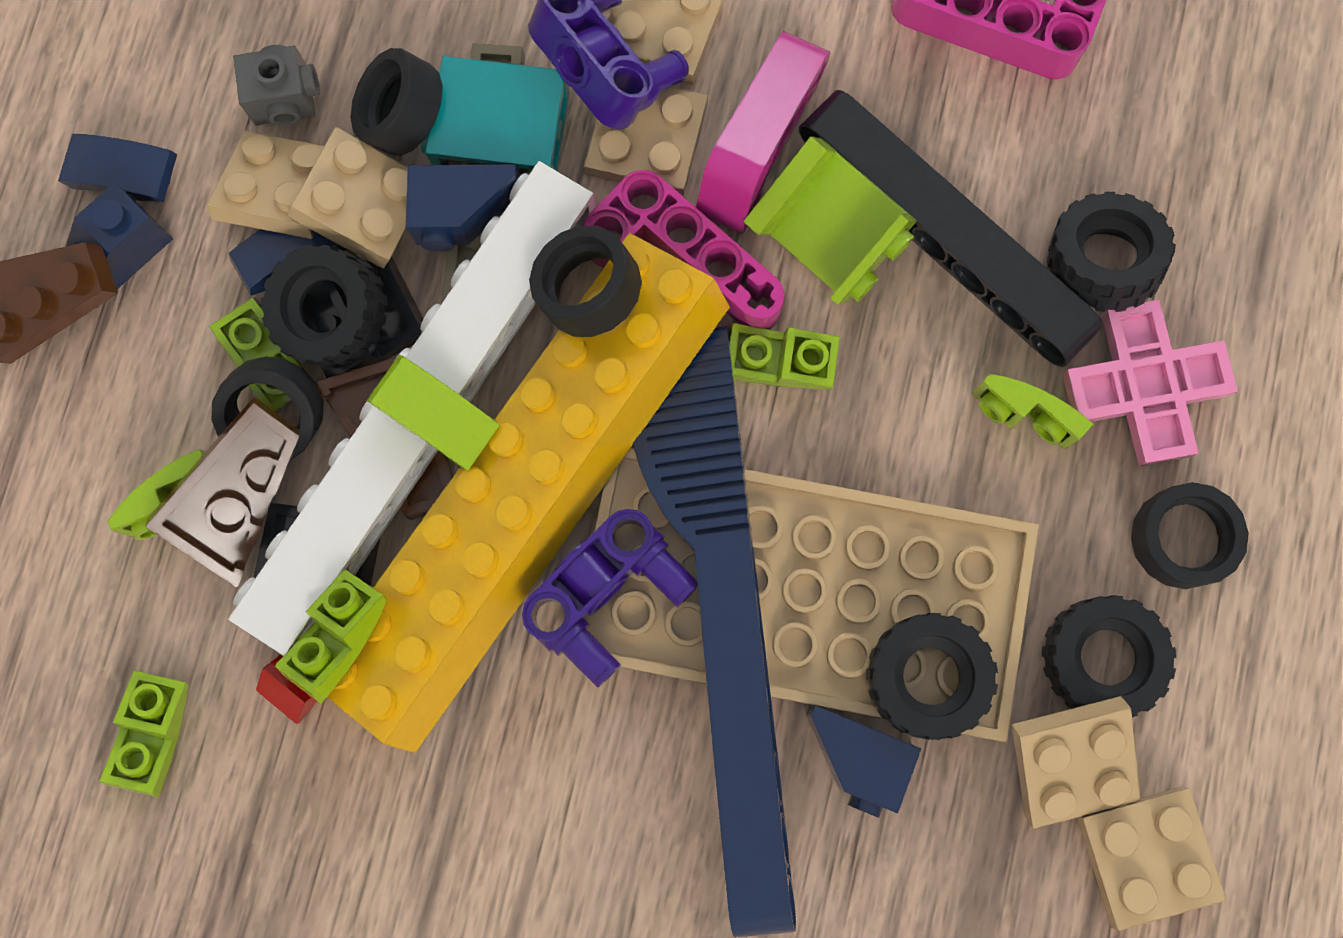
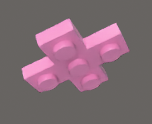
[1062,300,1238,467]

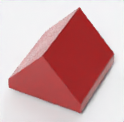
[256,655,317,724]

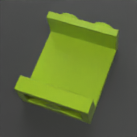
[743,137,917,305]

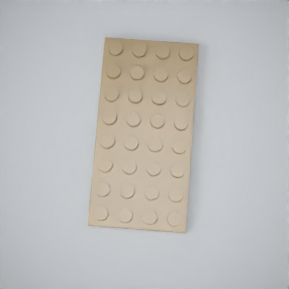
[586,448,1039,743]

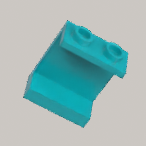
[421,56,570,172]

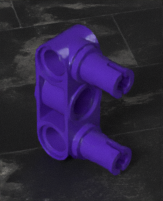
[528,0,689,130]
[522,509,698,688]

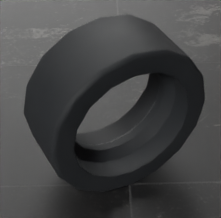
[350,48,443,156]
[529,226,642,337]
[211,356,324,461]
[1131,482,1249,589]

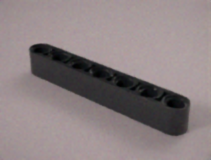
[798,90,1102,367]

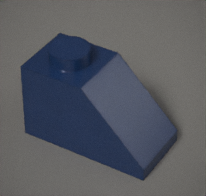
[406,165,519,252]
[66,182,173,308]
[806,705,922,818]

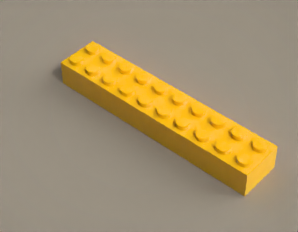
[327,233,730,753]

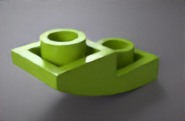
[208,297,305,411]
[729,323,840,390]
[366,354,500,471]
[972,374,1094,449]
[107,449,205,540]
[275,569,387,704]
[99,670,189,798]

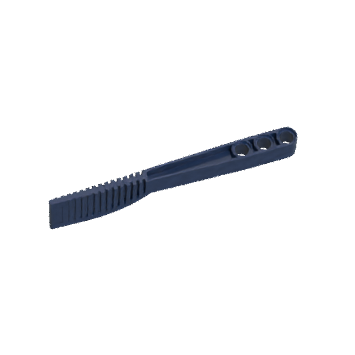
[633,326,796,938]

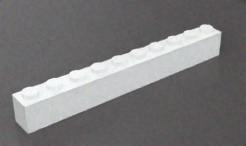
[228,161,596,656]

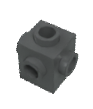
[233,45,320,126]

